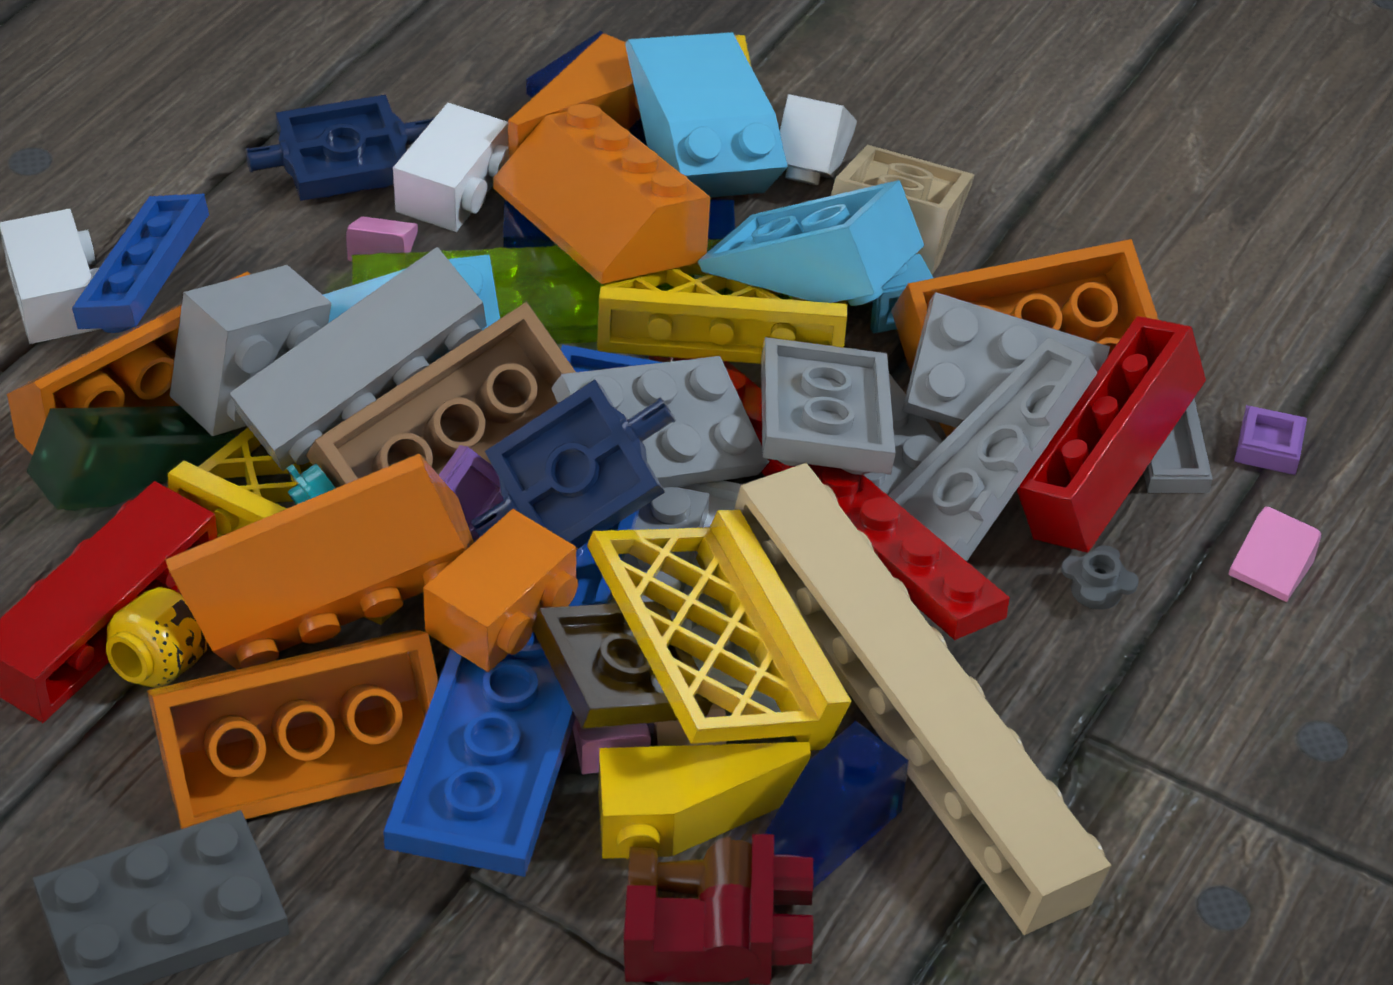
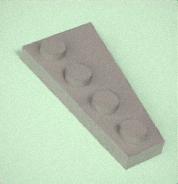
[888,337,1097,561]

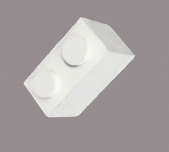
[393,103,509,232]
[0,209,100,344]

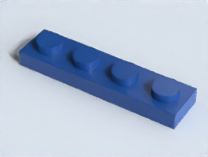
[72,194,209,333]

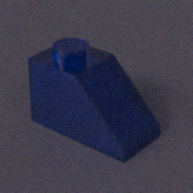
[764,721,909,889]

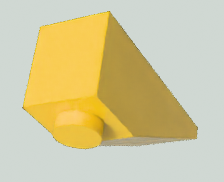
[599,742,811,860]

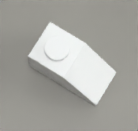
[780,94,857,185]

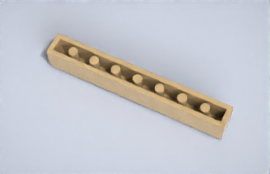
[734,463,1111,935]

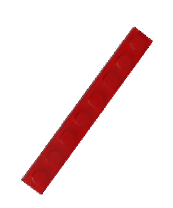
[649,356,1010,640]

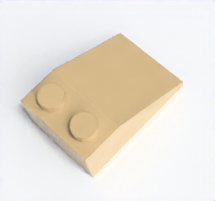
[831,145,974,275]

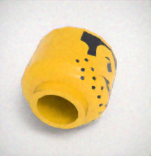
[106,587,208,688]

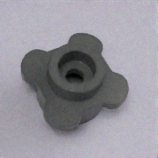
[1061,545,1139,610]

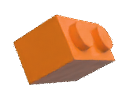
[423,509,578,673]

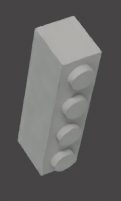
[229,247,487,471]

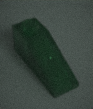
[26,406,236,511]

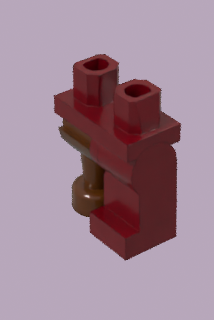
[624,834,813,985]

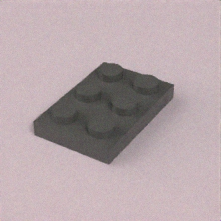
[33,810,289,985]

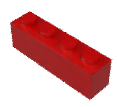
[1017,316,1206,553]
[0,481,218,723]

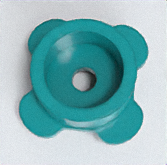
[287,463,335,505]

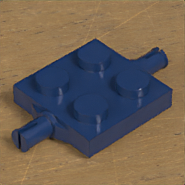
[246,94,435,201]
[471,379,676,550]

